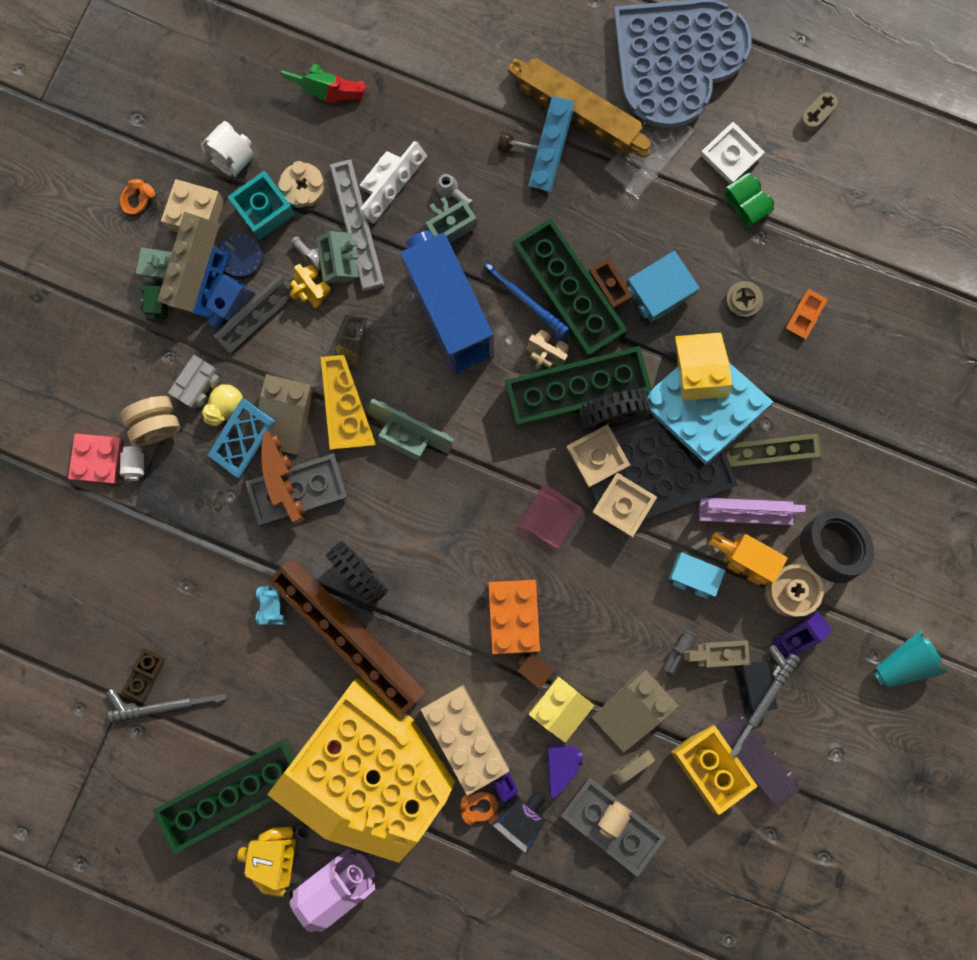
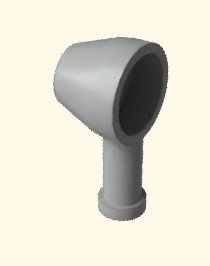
[436,174,473,207]
[290,236,321,272]

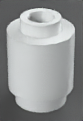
[120,446,144,481]

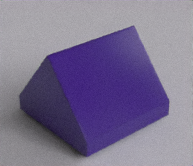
[490,772,518,803]

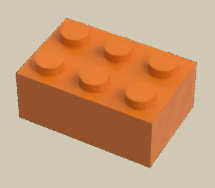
[489,580,540,654]

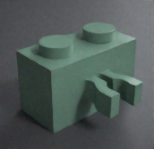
[426,197,477,243]
[316,231,359,284]
[136,247,172,285]

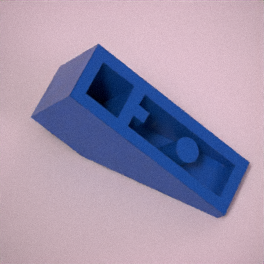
[191,247,229,318]

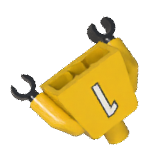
[237,824,309,900]

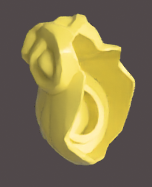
[202,385,243,426]

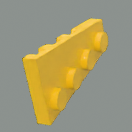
[321,355,376,449]

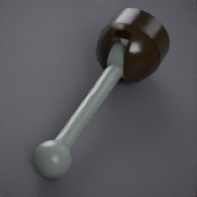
[498,131,539,150]

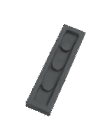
[213,274,293,353]

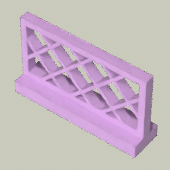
[699,498,805,526]

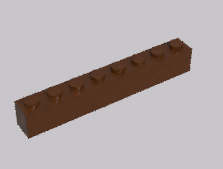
[268,558,426,717]

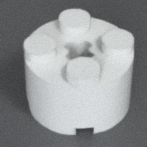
[201,121,254,177]

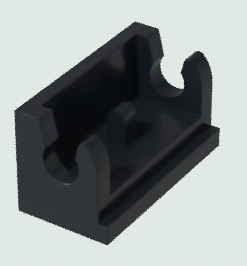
[734,661,778,714]

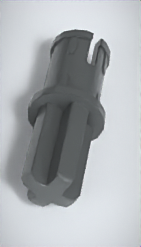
[664,629,699,675]

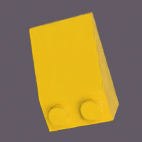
[675,333,732,401]

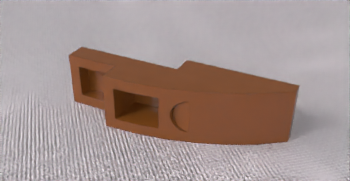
[261,431,305,524]

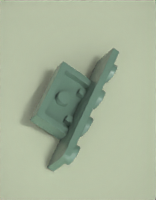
[368,399,454,461]

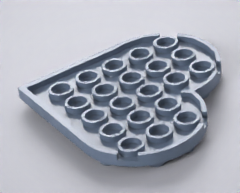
[613,0,752,128]

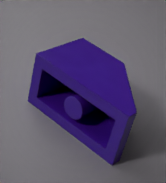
[772,611,832,659]
[548,745,583,798]

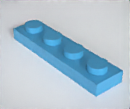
[528,96,576,192]

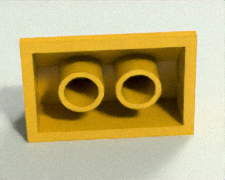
[670,725,758,815]

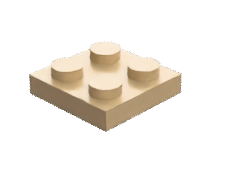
[566,424,630,488]
[592,473,657,537]

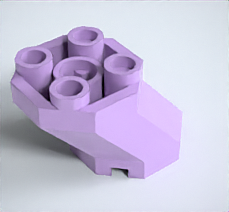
[290,849,375,932]

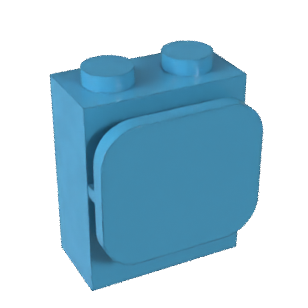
[626,250,700,323]

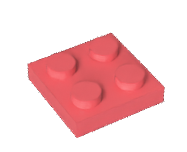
[68,433,123,484]

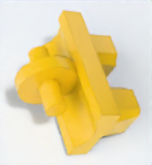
[290,264,331,309]

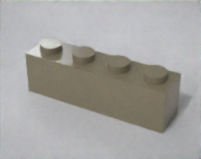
[157,212,220,312]

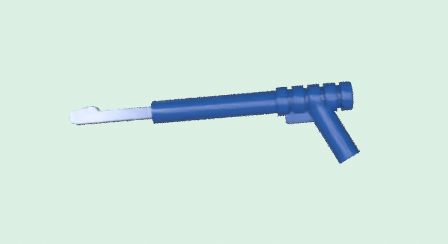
[483,263,570,344]

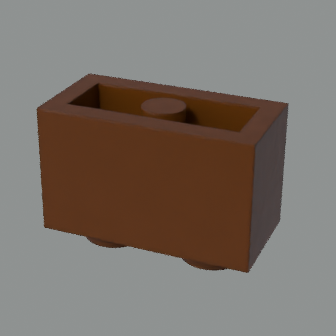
[588,258,633,312]

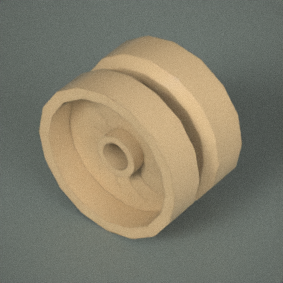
[120,396,181,446]
[764,564,824,617]

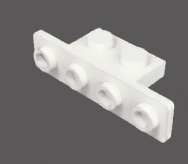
[360,141,427,223]

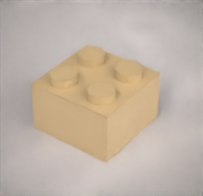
[161,179,225,233]

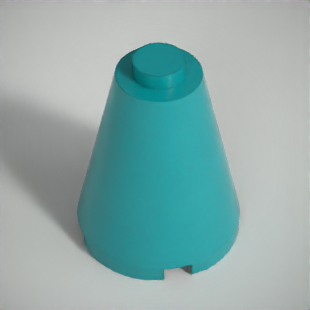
[874,630,947,688]

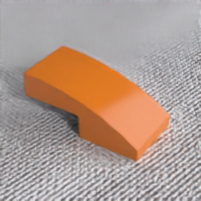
[785,289,828,339]

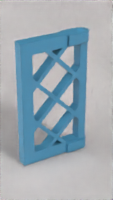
[208,399,275,478]

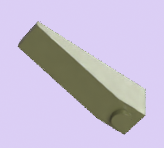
[724,433,823,467]

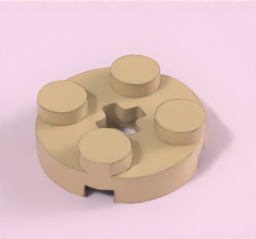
[279,161,325,208]

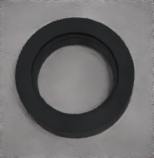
[800,510,874,583]

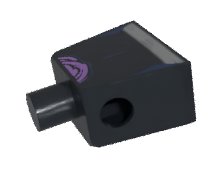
[488,791,546,855]

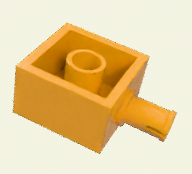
[708,532,788,586]

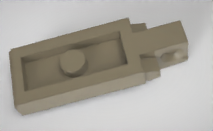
[684,640,750,667]

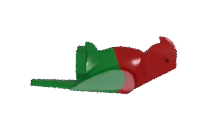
[281,63,366,104]

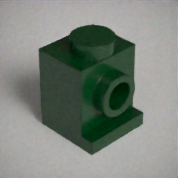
[140,286,168,322]

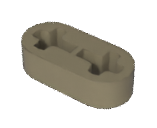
[800,92,838,131]
[611,749,655,785]

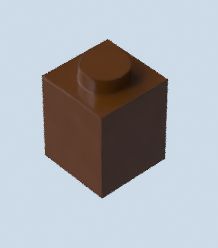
[517,652,554,689]

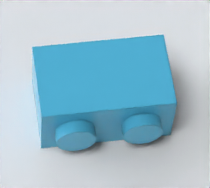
[668,552,725,599]

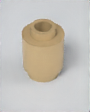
[598,800,632,840]

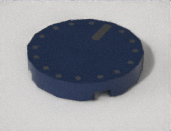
[219,233,264,278]

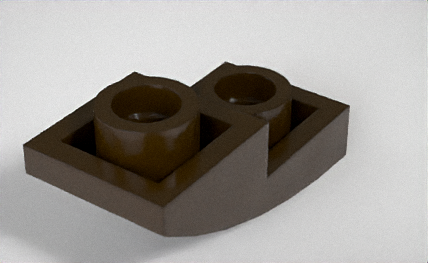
[121,648,165,704]

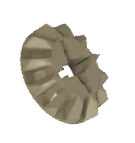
[726,281,763,318]

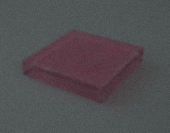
[520,484,583,548]

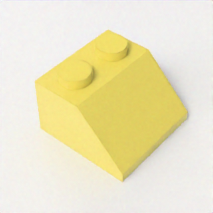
[528,676,595,743]

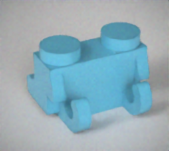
[255,586,287,625]

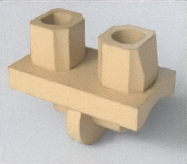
[526,330,569,370]

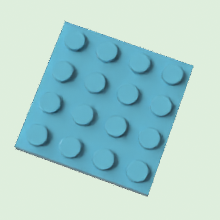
[646,363,773,465]

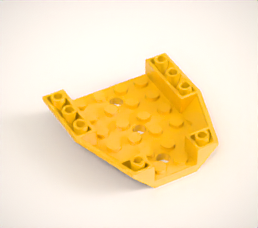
[267,676,455,863]

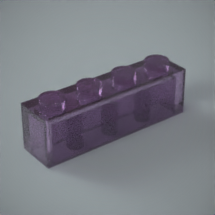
[715,712,800,808]

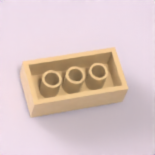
[421,685,509,796]

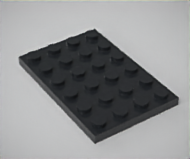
[590,417,738,533]

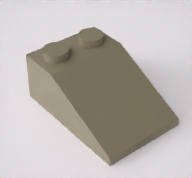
[253,374,315,456]
[591,669,679,753]

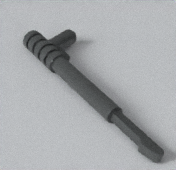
[731,645,800,758]
[106,688,227,723]

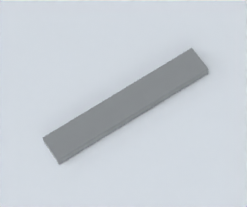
[330,159,385,292]

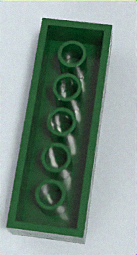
[512,218,627,359]
[505,346,652,429]
[152,737,297,854]

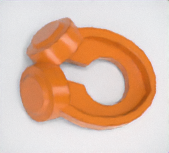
[120,179,155,215]
[460,791,498,826]

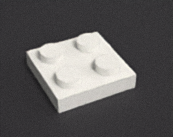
[700,122,765,184]

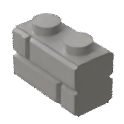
[168,355,220,410]

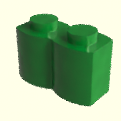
[723,173,775,228]

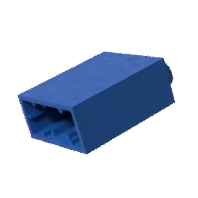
[400,231,494,376]

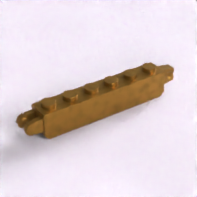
[508,58,652,158]

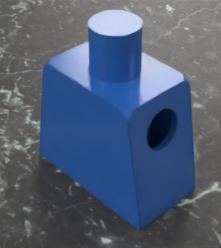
[206,274,256,329]

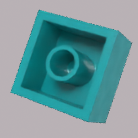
[228,171,295,241]

